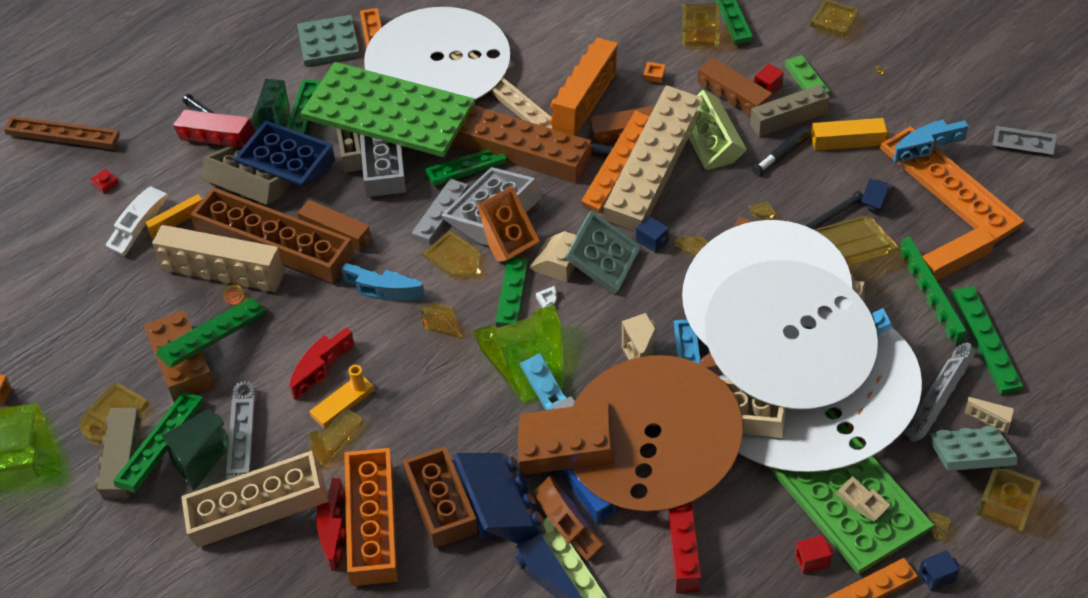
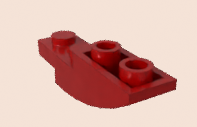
[289,327,355,400]
[316,478,347,571]

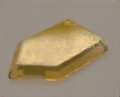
[421,230,481,277]

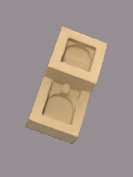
[836,476,890,522]

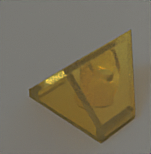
[421,303,463,339]

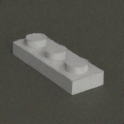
[992,126,1057,154]

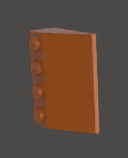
[518,402,614,475]

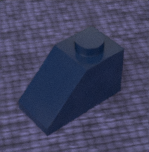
[861,179,896,211]

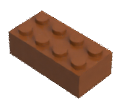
[143,310,215,402]
[402,446,478,549]

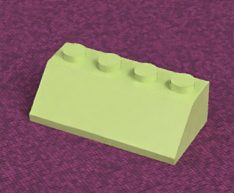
[689,90,747,170]

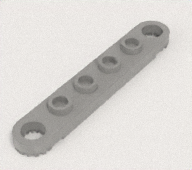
[904,343,976,442]
[226,381,256,480]

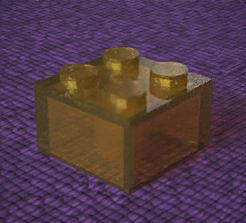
[681,3,720,46]
[977,466,1041,532]

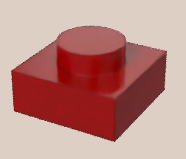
[90,169,119,194]

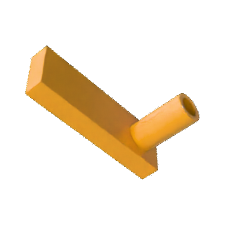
[145,194,202,238]
[309,365,375,429]

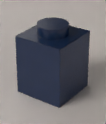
[636,216,669,253]
[919,550,960,591]

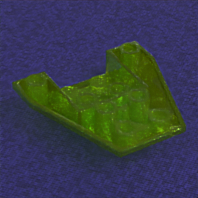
[473,304,564,403]
[0,403,60,477]

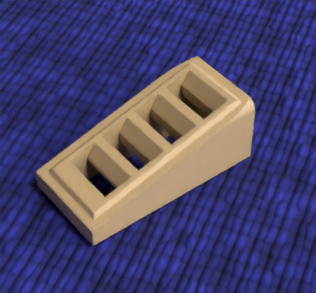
[964,397,1014,434]

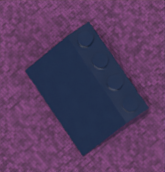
[234,120,335,186]
[453,453,546,545]

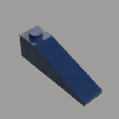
[514,534,582,598]

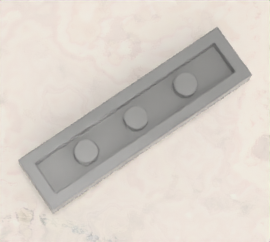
[411,178,468,245]

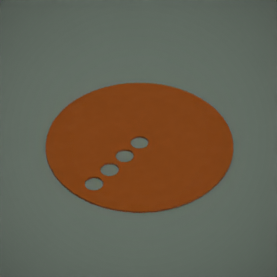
[572,355,743,511]

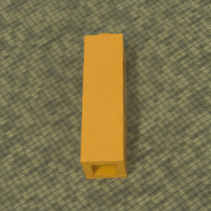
[811,118,889,151]

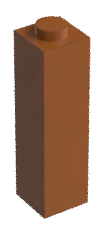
[297,200,372,252]

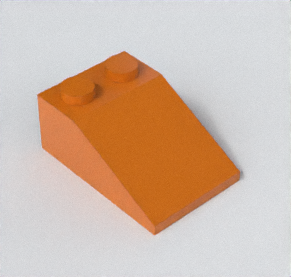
[477,186,540,262]

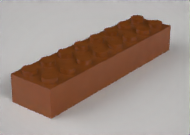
[451,105,592,183]
[190,187,354,283]

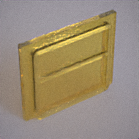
[814,216,899,265]

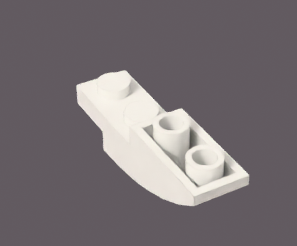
[105,186,168,257]

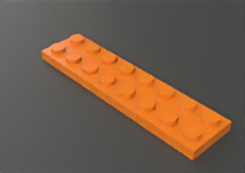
[880,126,1024,244]

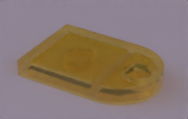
[79,382,149,445]

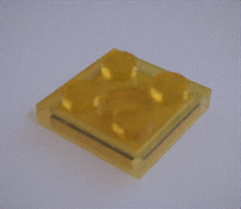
[810,0,859,37]

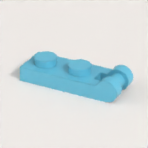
[520,353,566,410]

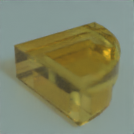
[748,200,776,220]
[928,510,952,542]

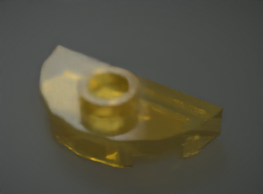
[674,235,708,258]

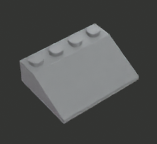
[441,167,542,246]

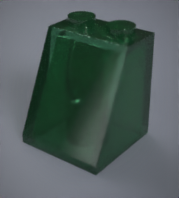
[250,79,291,134]
[162,408,229,491]

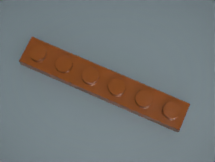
[4,116,120,149]

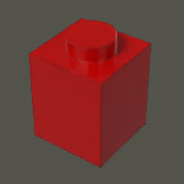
[754,63,784,95]
[794,535,834,574]

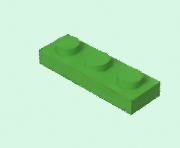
[785,55,830,95]

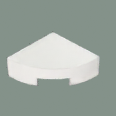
[536,286,557,312]

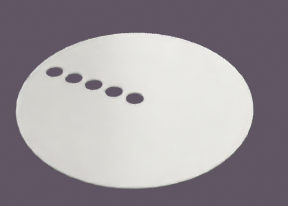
[719,327,922,472]

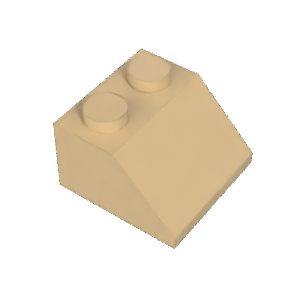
[529,231,576,283]
[622,313,657,360]

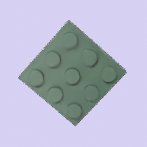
[297,15,360,66]
[564,211,641,294]
[929,426,1017,471]

